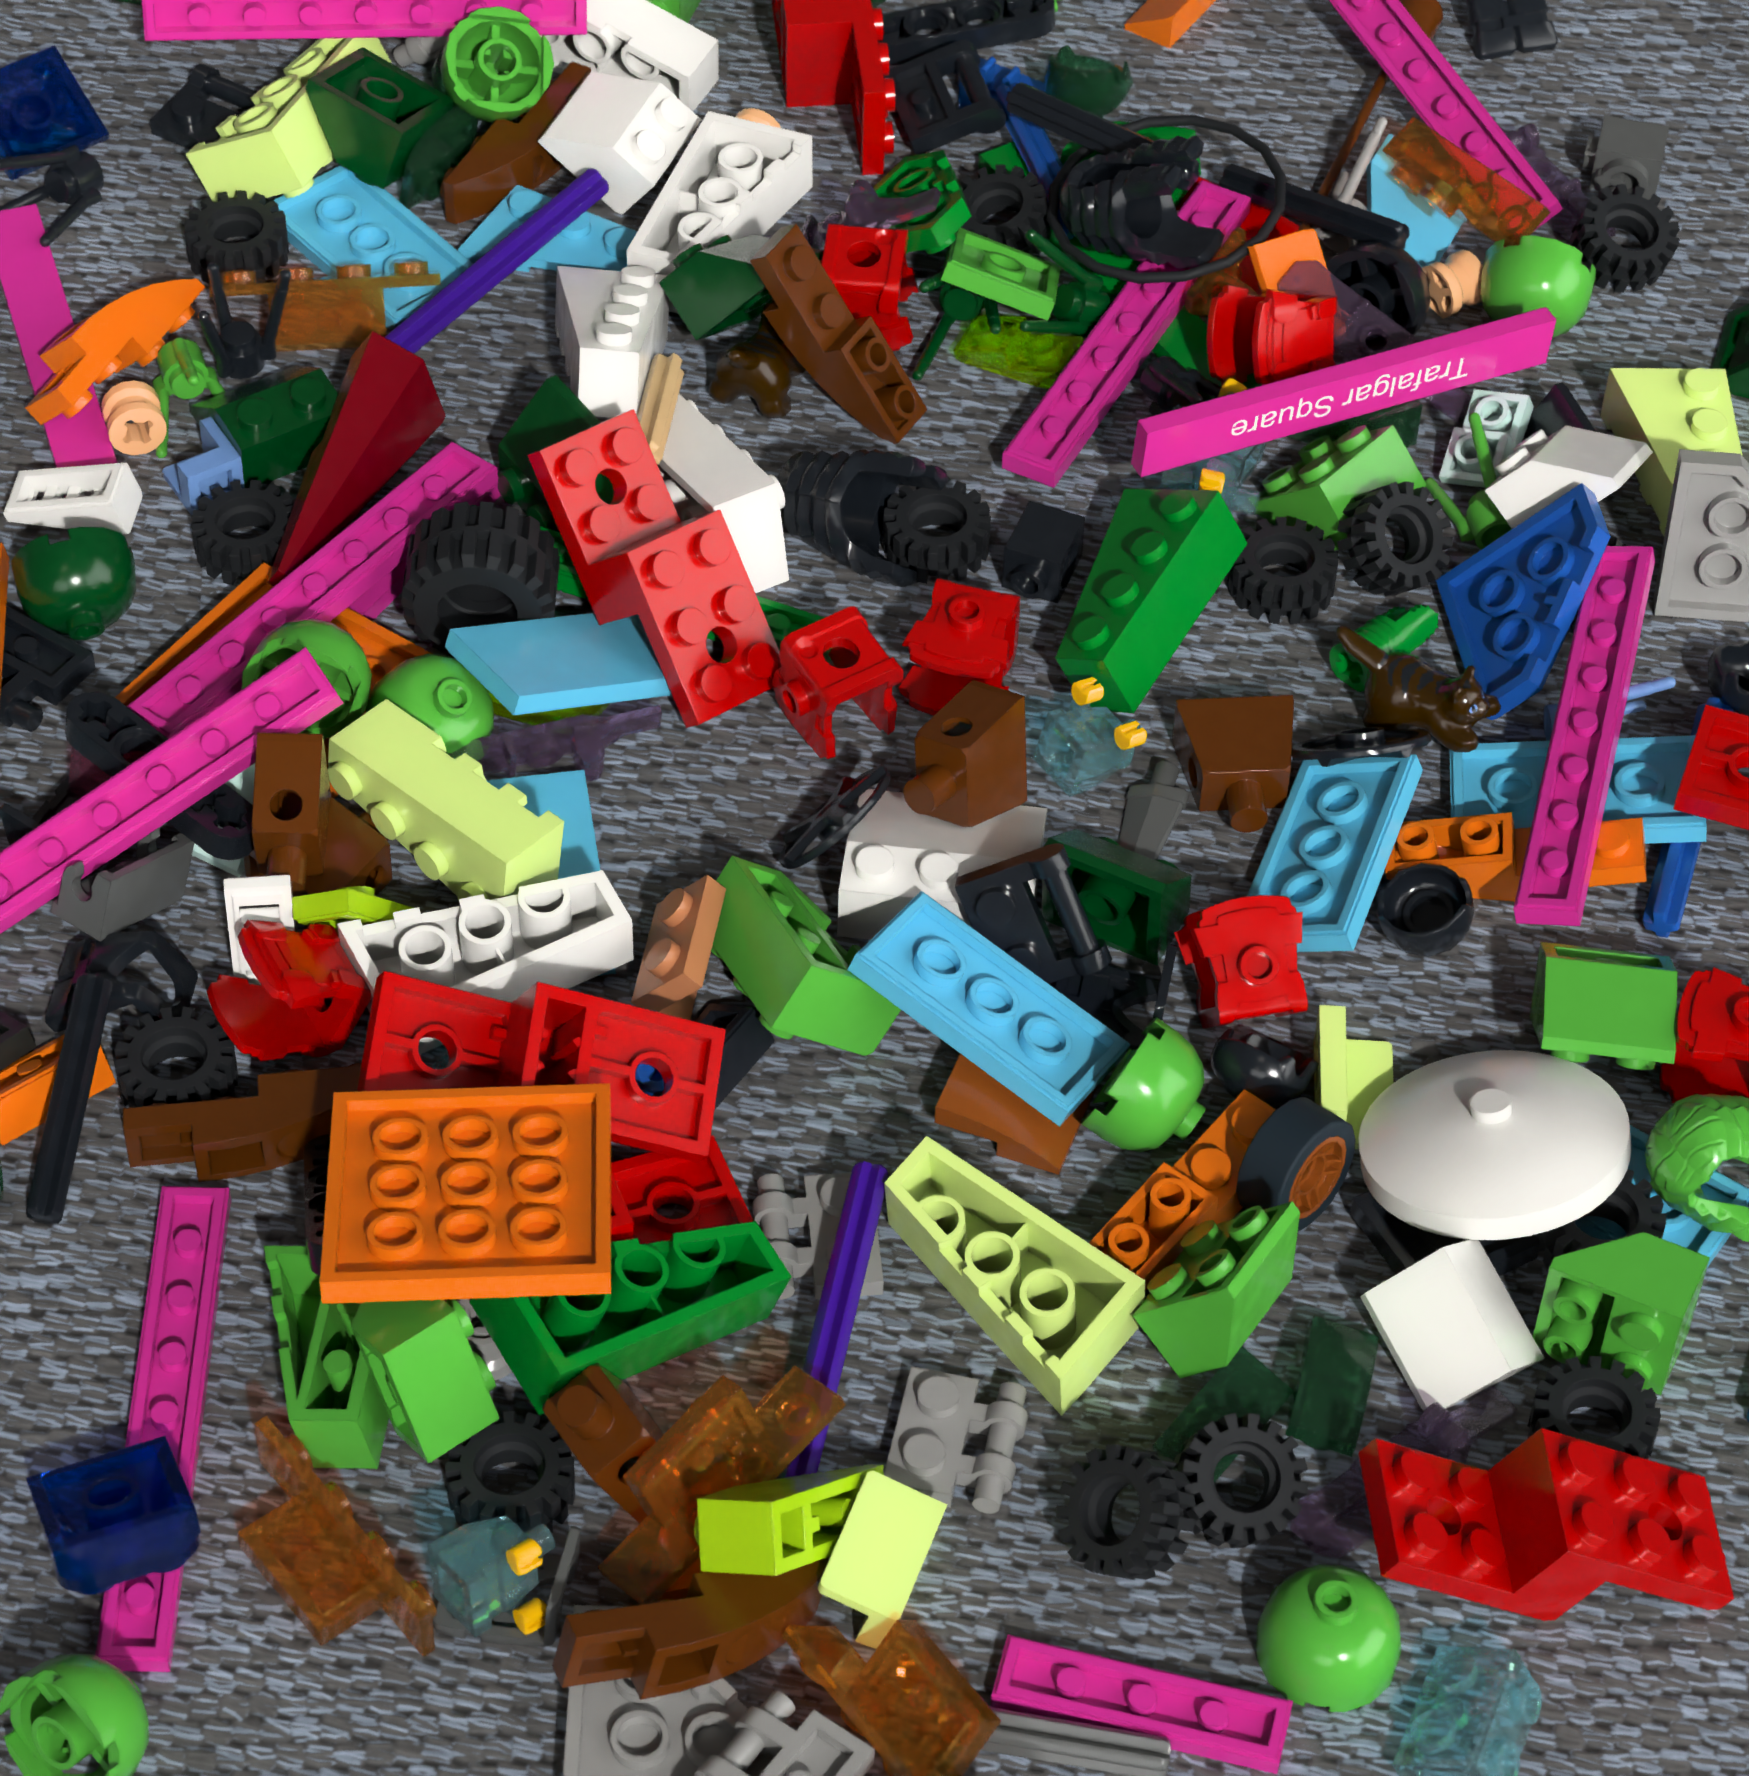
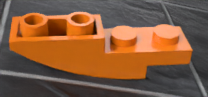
[25,279,205,425]
[1385,812,1647,902]
[1089,1089,1276,1290]

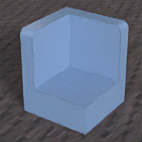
[162,416,245,516]

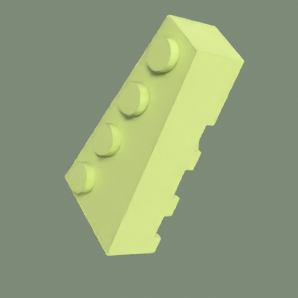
[186,38,391,203]
[1600,368,1742,536]
[328,699,564,900]
[884,1136,1145,1416]

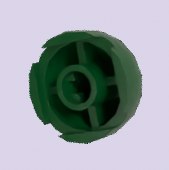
[11,527,136,640]

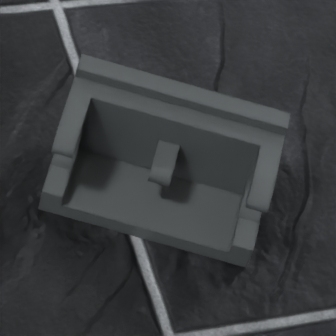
[51,828,194,941]

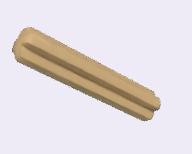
[637,353,684,465]

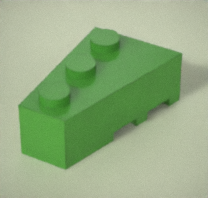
[711,856,901,1056]
[264,1246,389,1469]

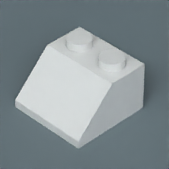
[537,71,701,214]
[1485,425,1653,529]

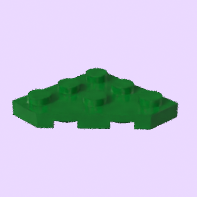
[812,150,972,254]

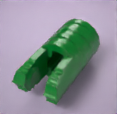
[1329,605,1439,692]

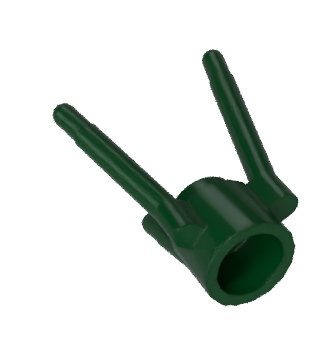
[1020,229,1111,338]
[912,271,1001,381]

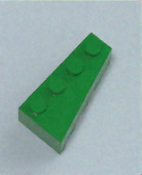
[1055,488,1248,713]
[469,1221,792,1416]

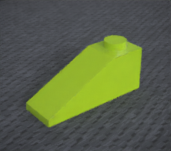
[694,1464,884,1576]

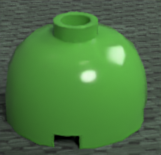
[440,6,554,122]
[1480,235,1596,338]
[242,618,372,741]
[366,654,494,760]
[1080,1017,1206,1152]
[1256,1564,1401,1712]
[0,1654,149,1776]

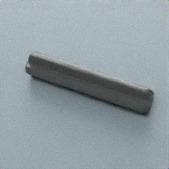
[952,1703,1171,1776]

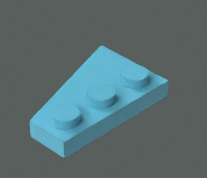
[458,185,637,272]

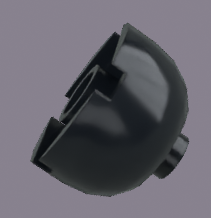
[1326,241,1430,357]

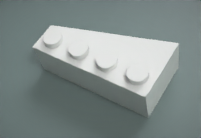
[540,0,719,111]
[626,111,813,314]
[555,266,669,418]
[607,394,789,593]
[337,870,634,1055]

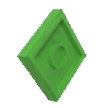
[941,228,1060,321]

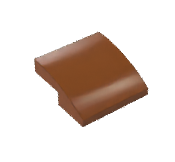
[935,1054,1099,1175]

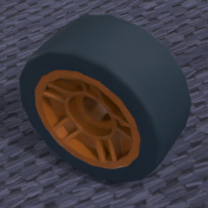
[1236,1097,1356,1231]

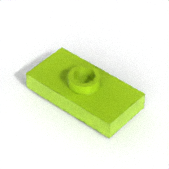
[292,886,414,934]

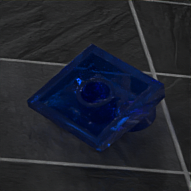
[0,46,109,181]
[26,1436,201,1595]

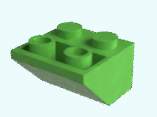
[1247,425,1427,551]
[1530,942,1677,1070]
[1132,1201,1300,1379]
[1533,1232,1710,1395]
[351,1299,500,1464]

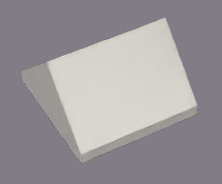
[1360,1240,1545,1418]

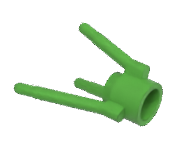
[152,338,226,458]
[1425,412,1512,549]

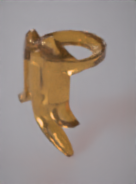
[1185,227,1259,316]

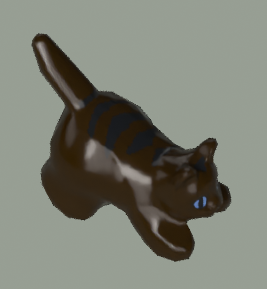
[708,303,806,419]
[1336,626,1501,752]

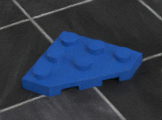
[1436,483,1611,720]

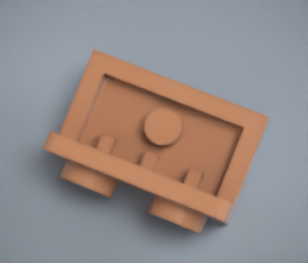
[631,875,726,1020]

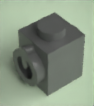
[1582,115,1669,200]

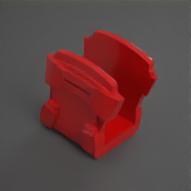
[822,224,919,351]
[1207,285,1337,386]
[899,578,1020,716]
[771,606,904,759]
[1174,895,1308,1029]
[207,920,372,1061]
[1659,967,1749,1103]

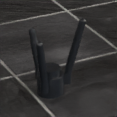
[0,145,104,247]
[198,262,291,379]
[1140,356,1222,487]

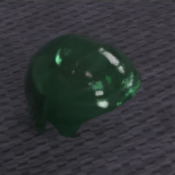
[1044,45,1133,118]

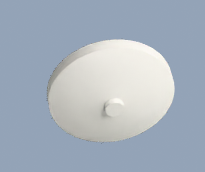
[1358,1050,1631,1240]

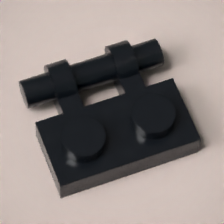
[0,606,96,732]

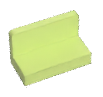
[1313,1005,1394,1149]
[817,1471,947,1651]

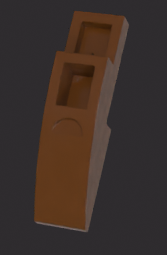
[441,61,591,225]
[749,224,928,444]
[123,1063,362,1182]
[552,1557,829,1700]

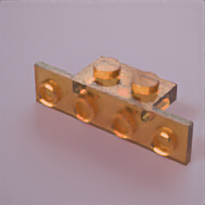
[1382,117,1551,248]
[209,261,441,352]
[597,1366,846,1605]
[238,1416,437,1657]
[782,1620,1001,1776]

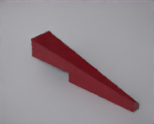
[267,331,446,586]

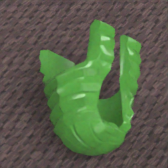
[1645,1094,1749,1242]

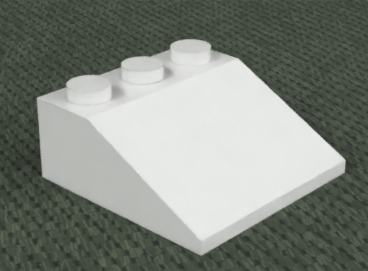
[837,789,1047,940]

